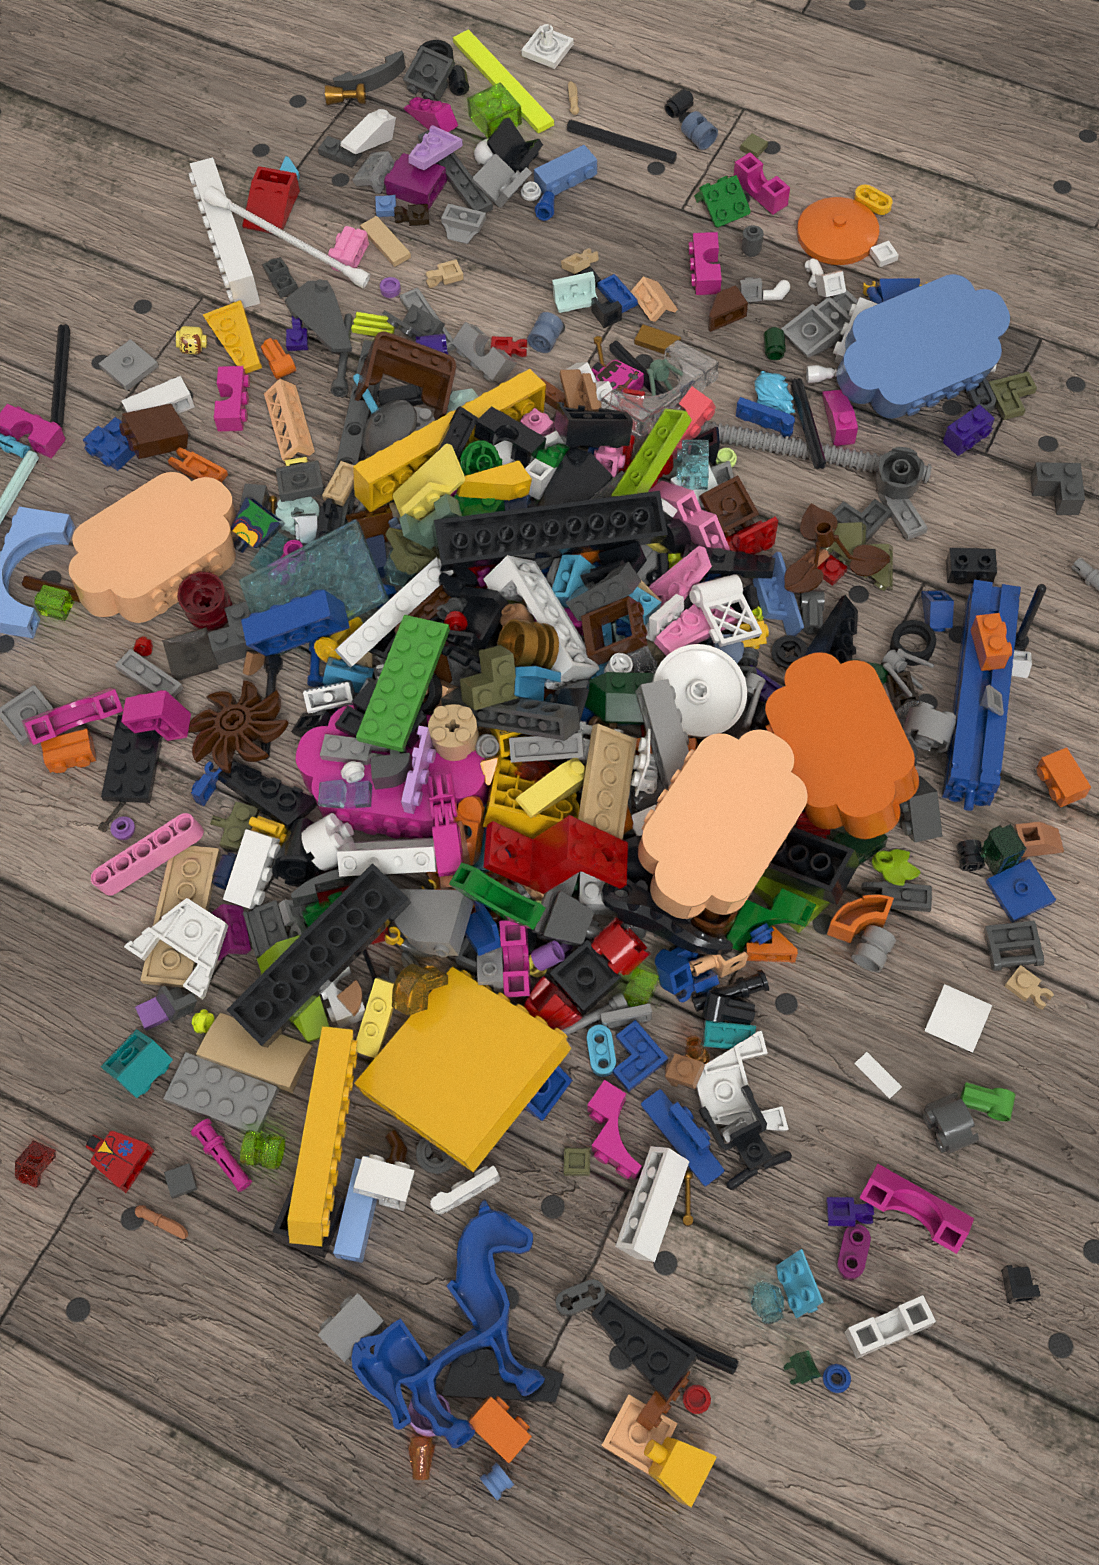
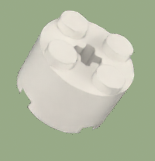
[302,813,357,871]

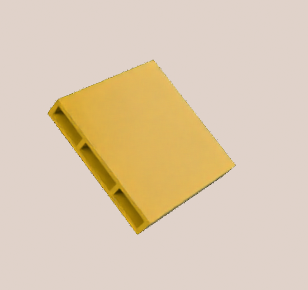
[354,967,571,1172]

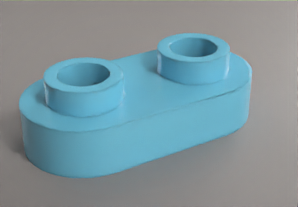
[587,1025,616,1077]

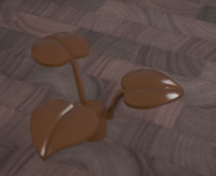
[784,503,891,593]

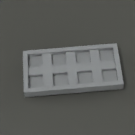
[163,1052,279,1137]

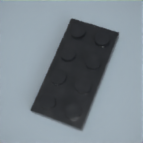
[101,715,163,803]

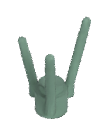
[647,359,683,400]

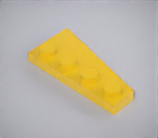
[203,300,262,374]

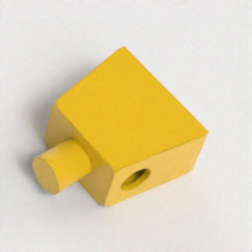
[644,1436,717,1507]

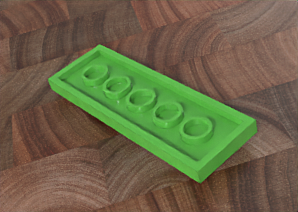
[356,615,450,752]

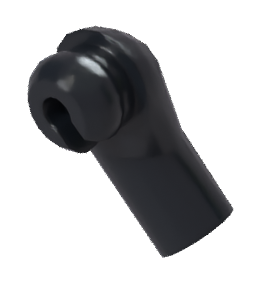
[647,553,669,584]

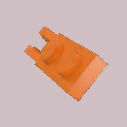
[168,447,228,483]

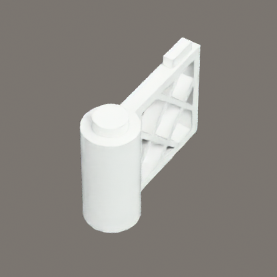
[689,574,762,647]

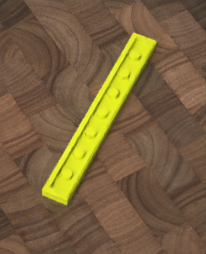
[453,29,554,134]

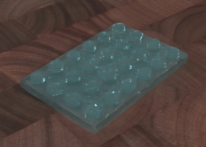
[239,519,389,656]

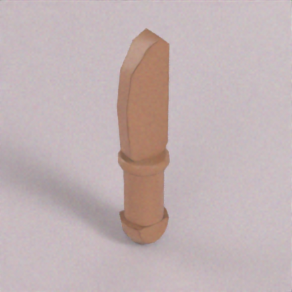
[135,1205,188,1239]

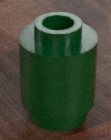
[763,327,786,361]

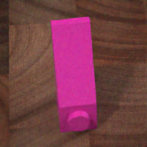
[822,390,858,446]

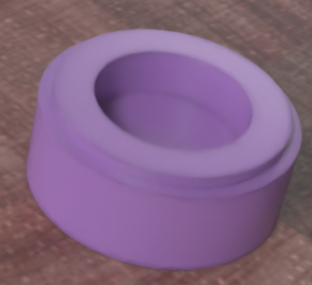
[380,277,401,298]

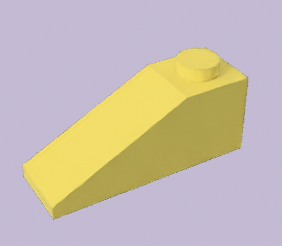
[515,758,586,818]

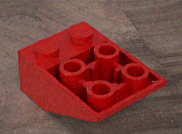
[242,166,300,234]

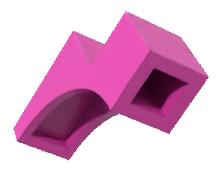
[587,1080,642,1180]

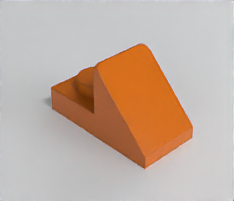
[745,926,798,962]

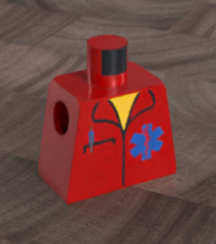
[86,1131,154,1193]

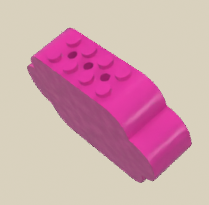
[295,705,490,839]

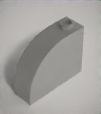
[394,889,473,957]

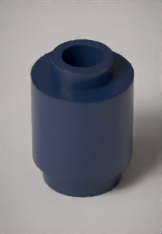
[212,853,237,890]

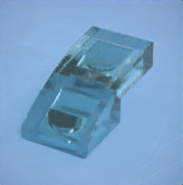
[318,780,372,808]

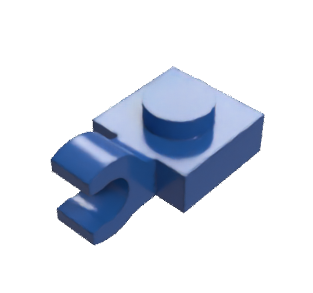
[191,761,222,807]
[676,969,720,1002]

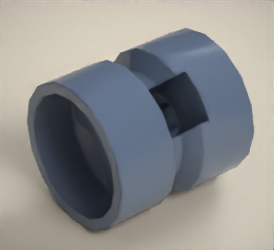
[681,111,718,150]
[527,312,563,353]

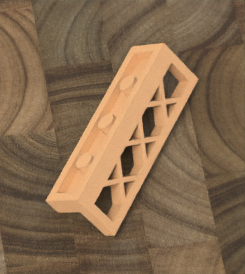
[264,379,315,461]

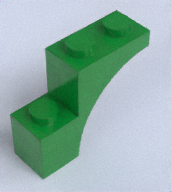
[449,862,546,930]
[726,888,816,952]

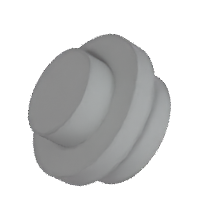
[475,734,499,758]

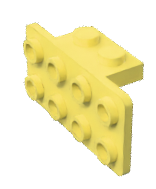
[393,444,465,521]

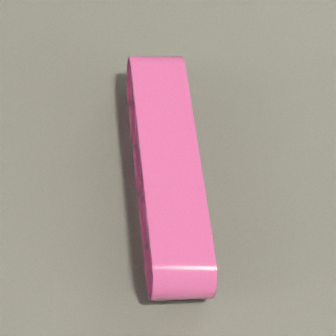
[91,813,204,896]

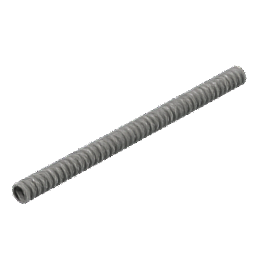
[638,408,932,484]

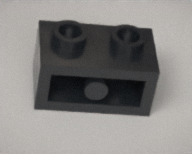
[946,548,997,585]

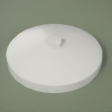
[652,644,747,739]

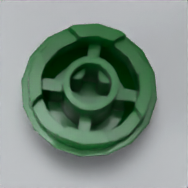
[458,440,502,476]

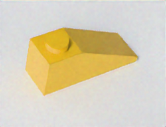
[457,461,532,501]

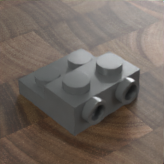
[403,45,455,101]

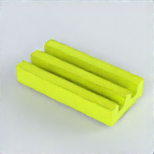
[351,312,396,336]

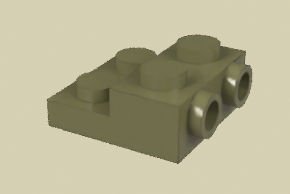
[385,527,437,575]

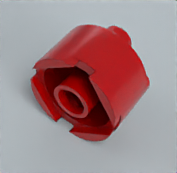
[591,917,651,976]

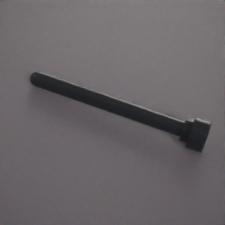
[1014,584,1047,651]
[261,655,283,760]

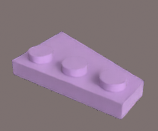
[409,125,463,170]

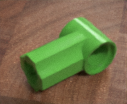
[960,1082,1016,1122]

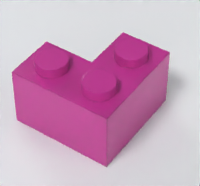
[121,690,191,741]

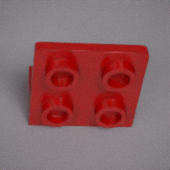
[726,517,779,555]

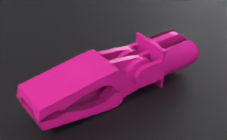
[428,773,464,877]

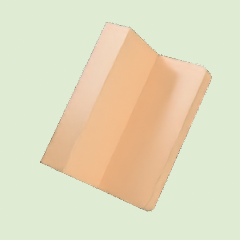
[631,276,678,322]

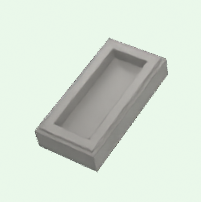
[600,1004,652,1029]

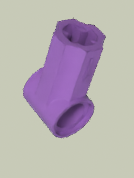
[531,940,573,971]

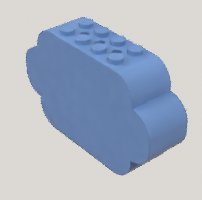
[836,274,1010,419]

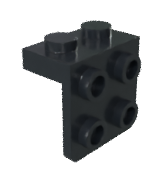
[487,118,543,173]

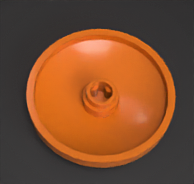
[797,197,879,265]

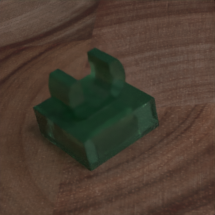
[783,1350,821,1384]

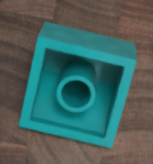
[101,1029,173,1098]

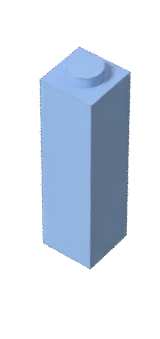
[333,1156,377,1263]

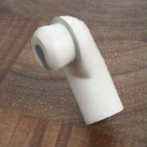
[805,258,824,288]
[762,280,790,301]

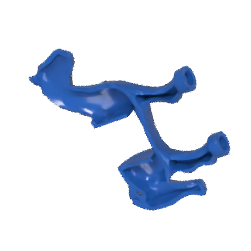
[351,1200,545,1449]

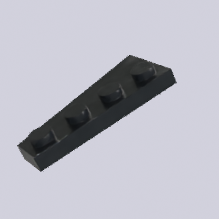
[683,544,776,578]
[592,1293,698,1402]
[442,1348,564,1403]

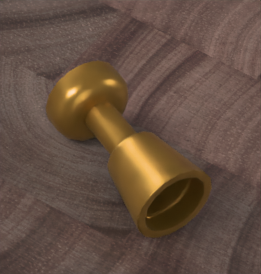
[325,83,366,105]

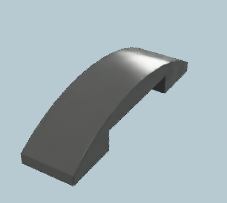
[333,50,405,93]
[291,870,390,907]

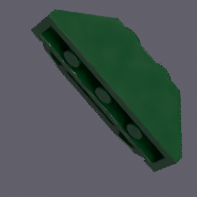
[584,672,655,724]

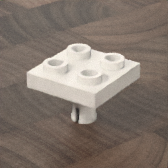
[521,24,574,69]

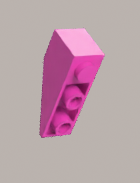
[404,97,458,132]

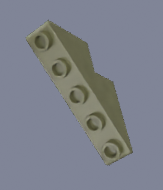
[824,522,893,592]

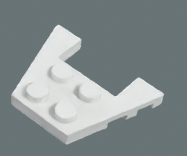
[124,898,228,1000]
[696,1031,789,1132]

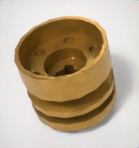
[498,619,559,670]

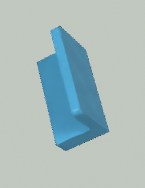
[322,657,374,693]
[514,666,561,701]

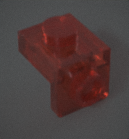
[15,1140,56,1188]

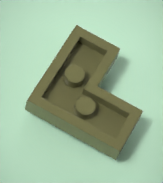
[989,371,1037,420]

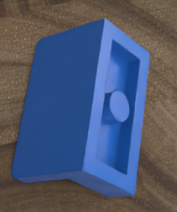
[465,900,501,956]

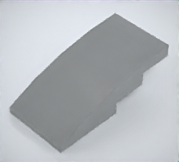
[781,290,858,358]

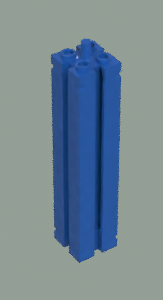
[942,580,1021,811]

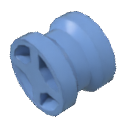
[480,1462,514,1501]

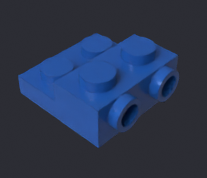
[83,417,136,471]

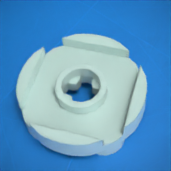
[276,497,320,535]

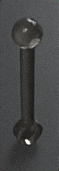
[98,802,126,832]

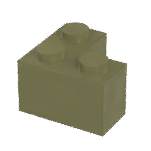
[460,645,518,711]

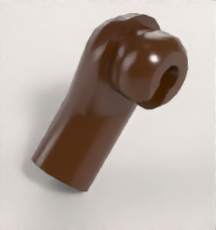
[385,1130,408,1165]

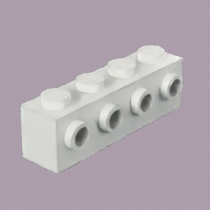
[615,1146,689,1262]

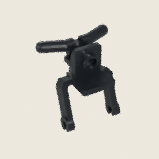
[698,1084,792,1190]

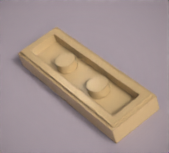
[360,216,411,267]

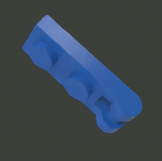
[736,397,795,437]

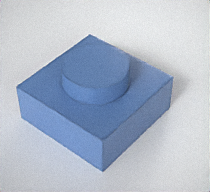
[375,195,396,217]

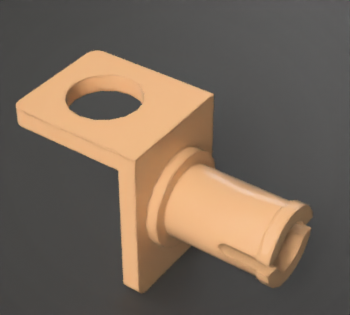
[689,952,748,978]

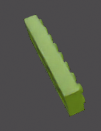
[611,409,692,497]

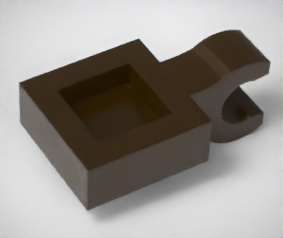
[394,204,430,226]

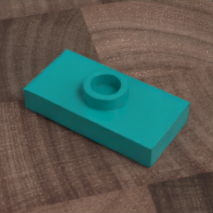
[702,1021,756,1049]

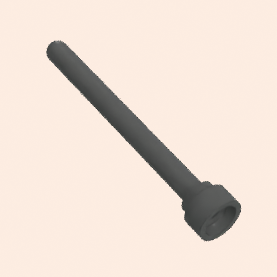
[331,313,353,397]

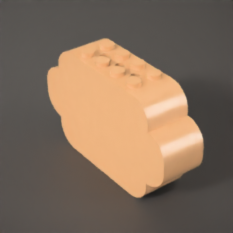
[69,472,236,623]
[638,730,808,919]

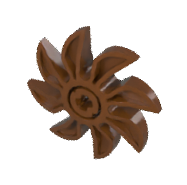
[188,681,289,773]

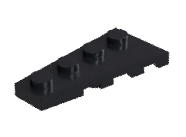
[218,761,318,831]

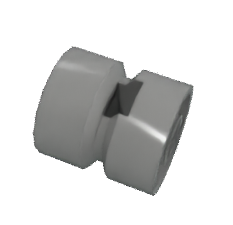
[851,925,896,973]

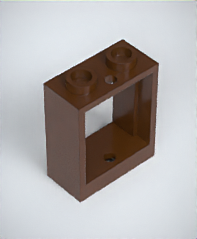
[581,596,648,665]

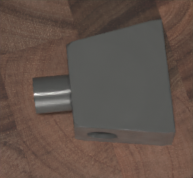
[538,891,602,946]

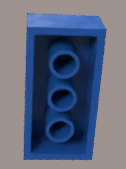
[241,589,350,656]

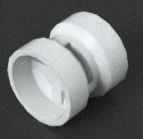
[604,653,633,673]

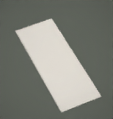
[854,1052,902,1099]

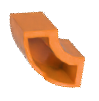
[827,895,894,943]

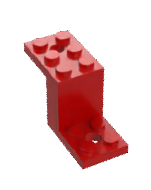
[483,815,628,894]

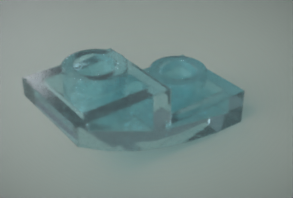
[249,532,290,576]

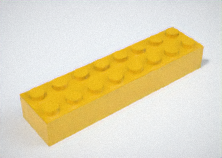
[287,1026,358,1246]

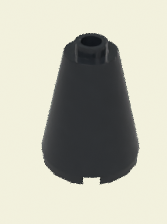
[272,818,321,887]

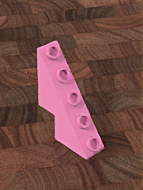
[649,481,730,551]

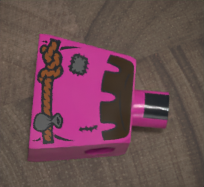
[591,360,644,403]

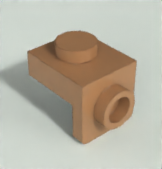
[665,1053,705,1089]

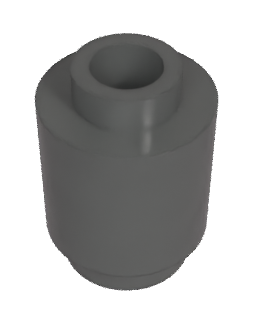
[742,225,764,257]

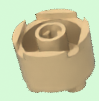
[428,704,479,761]

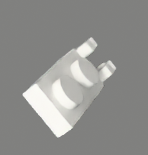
[430,1166,500,1215]

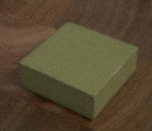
[740,133,768,158]
[564,1148,590,1176]

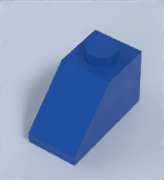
[921,590,954,632]

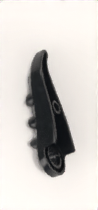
[601,878,733,955]

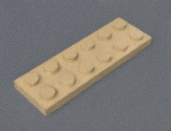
[578,724,637,859]
[140,846,221,988]

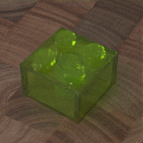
[467,82,522,139]

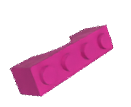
[22,687,123,745]
[860,1163,974,1254]

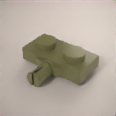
[210,801,259,852]

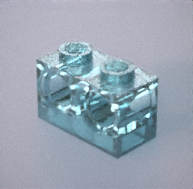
[677,440,709,490]

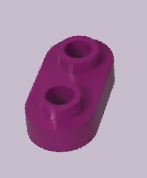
[837,1224,871,1280]

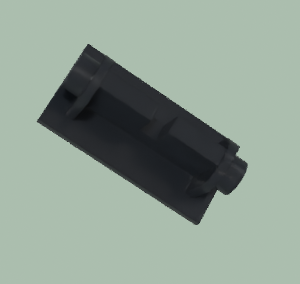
[315,498,343,545]

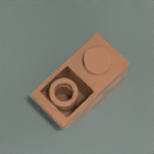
[1009,822,1064,858]

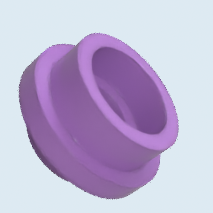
[111,817,135,840]

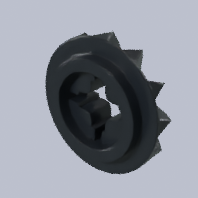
[771,635,808,669]

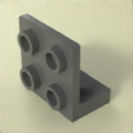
[382,304,445,341]

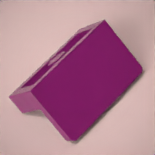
[211,904,251,961]

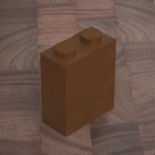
[119,403,189,459]

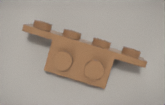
[559,369,601,412]

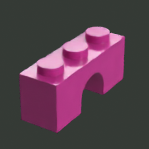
[734,152,790,215]
[689,232,722,295]
[214,366,250,431]
[0,404,66,459]
[499,921,531,997]

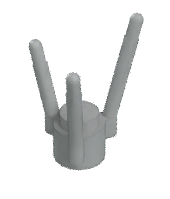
[882,648,934,697]
[743,673,766,728]

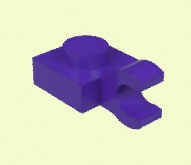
[286,316,308,351]
[826,1197,874,1226]

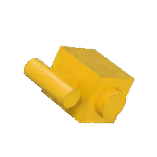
[249,816,288,848]

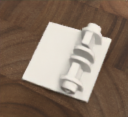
[632,728,658,797]

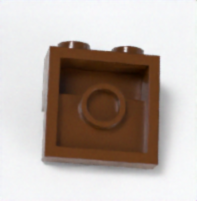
[699,475,759,538]

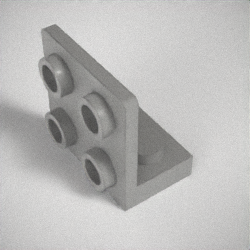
[472,154,532,208]

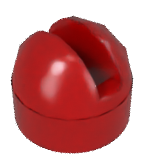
[134,636,153,656]

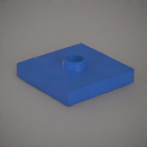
[986,859,1056,923]

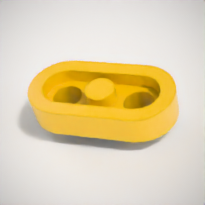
[854,184,893,215]

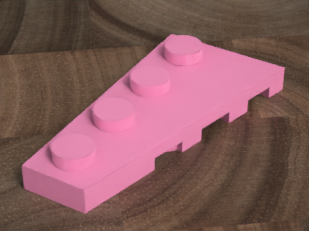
[649,546,712,608]
[654,604,738,656]

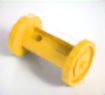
[314,611,363,663]

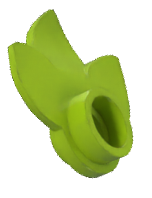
[871,849,921,886]

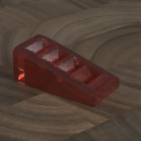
[514,760,557,783]

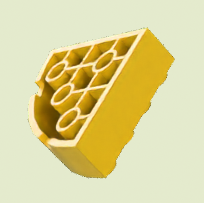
[483,752,580,839]

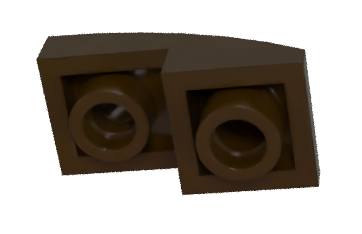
[886,671,920,721]

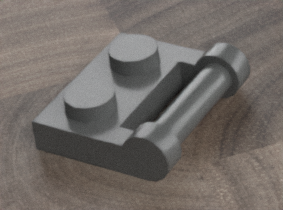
[984,921,1044,971]

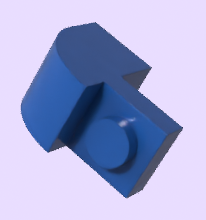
[655,947,699,995]

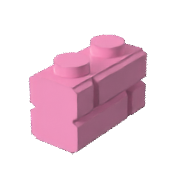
[328,226,369,271]

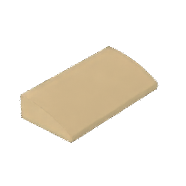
[196,1013,313,1093]

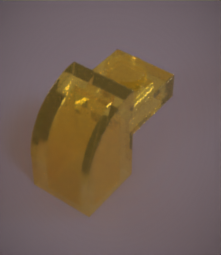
[392,963,448,1016]

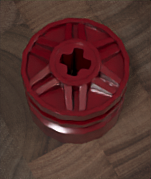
[177,572,233,631]

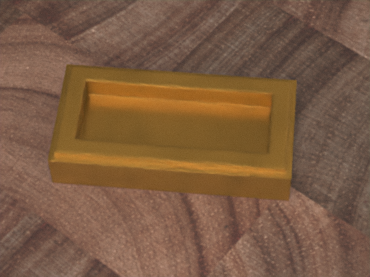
[634,324,681,357]

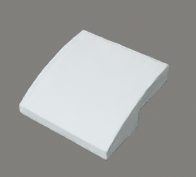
[924,984,992,1053]

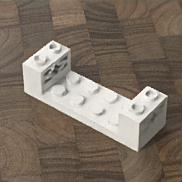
[483,555,600,690]

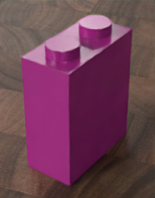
[384,153,447,209]

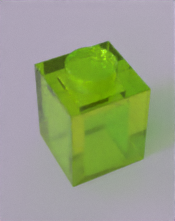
[34,585,74,621]
[624,967,659,1007]

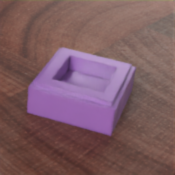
[135,997,169,1031]

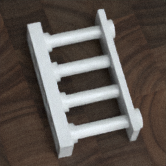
[337,837,437,876]

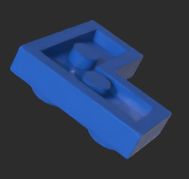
[612,1020,668,1092]

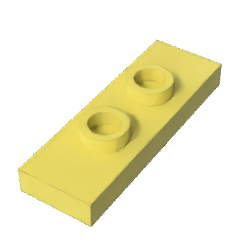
[356,977,401,1058]

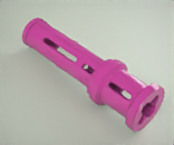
[190,1118,252,1192]

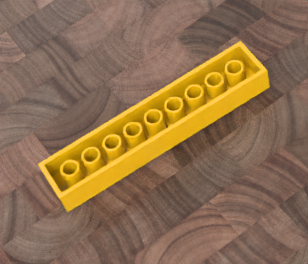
[353,369,546,512]

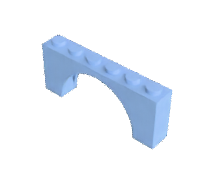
[0,507,75,638]

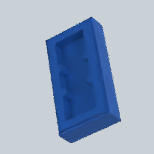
[597,274,638,313]

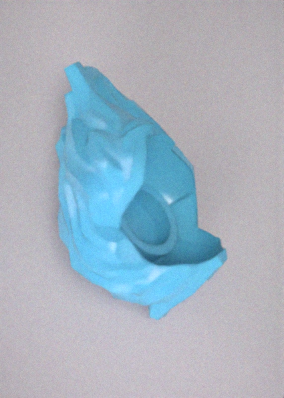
[754,371,796,414]

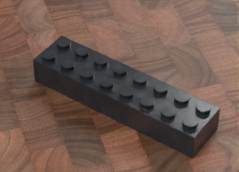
[227,863,412,1048]

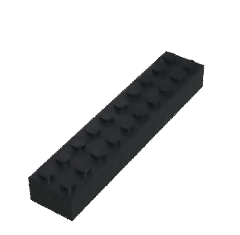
[432,491,668,572]

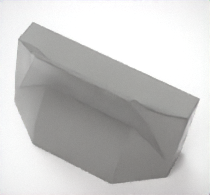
[441,203,486,244]

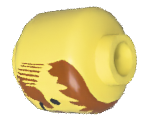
[176,326,207,355]

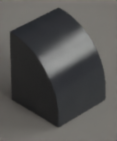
[660,519,691,554]

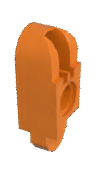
[455,796,485,866]

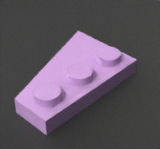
[401,726,436,814]

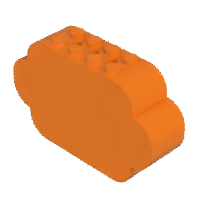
[765,652,919,839]

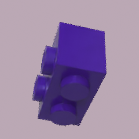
[943,404,995,456]

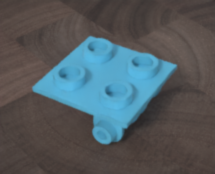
[775,1249,824,1319]

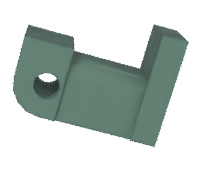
[399,494,462,549]

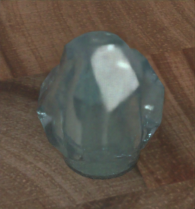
[751,1281,784,1324]

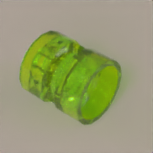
[240,1130,286,1170]

